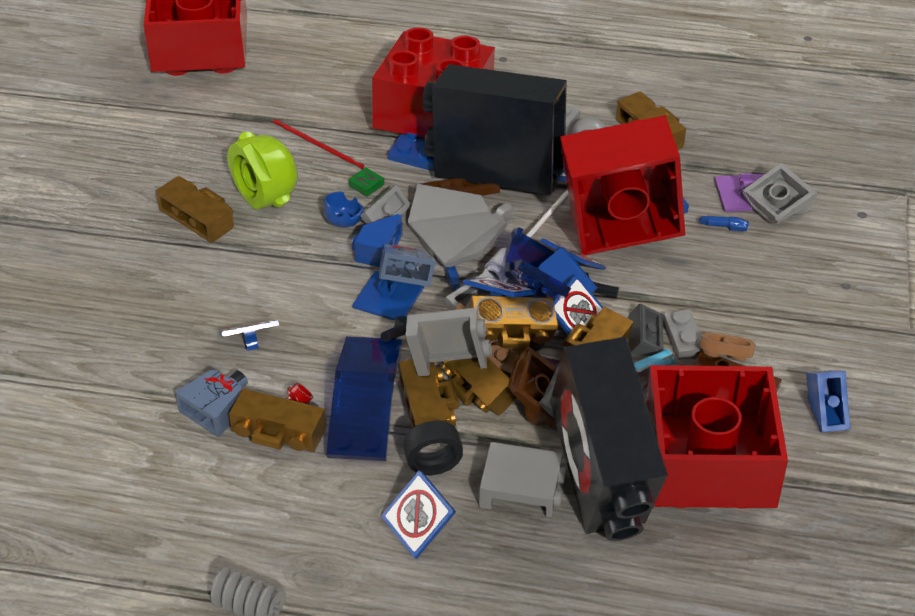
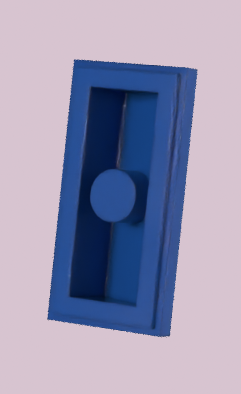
[538,247,597,293]

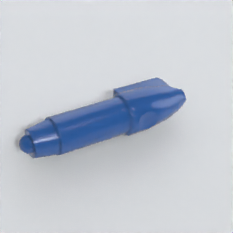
[699,215,749,232]
[445,266,460,291]

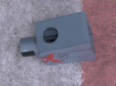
[379,244,436,287]
[175,370,248,437]

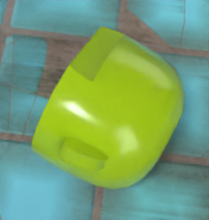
[227,131,298,209]

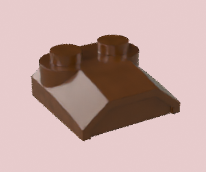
[508,347,556,427]

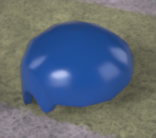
[324,191,363,228]

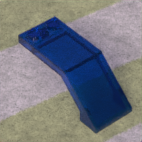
[499,227,571,301]
[326,336,402,461]

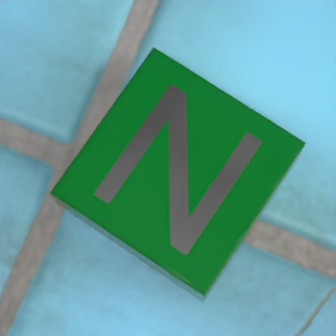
[349,167,385,197]

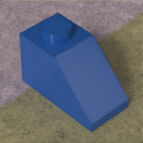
[352,214,403,267]
[806,370,851,432]

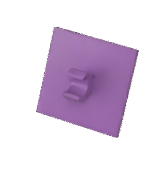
[715,173,765,212]

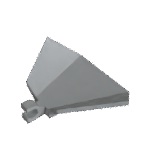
[408,184,514,267]

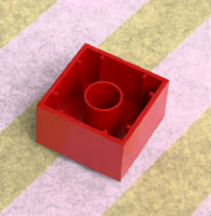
[143,0,247,76]
[372,27,495,138]
[560,115,686,256]
[646,365,788,509]

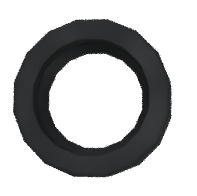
[403,420,463,476]

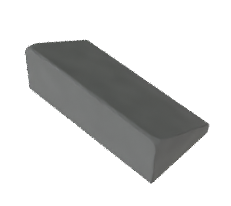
[628,303,664,356]

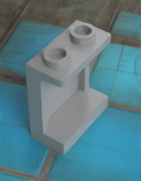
[405,307,492,376]
[479,442,567,518]

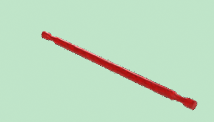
[273,119,364,169]

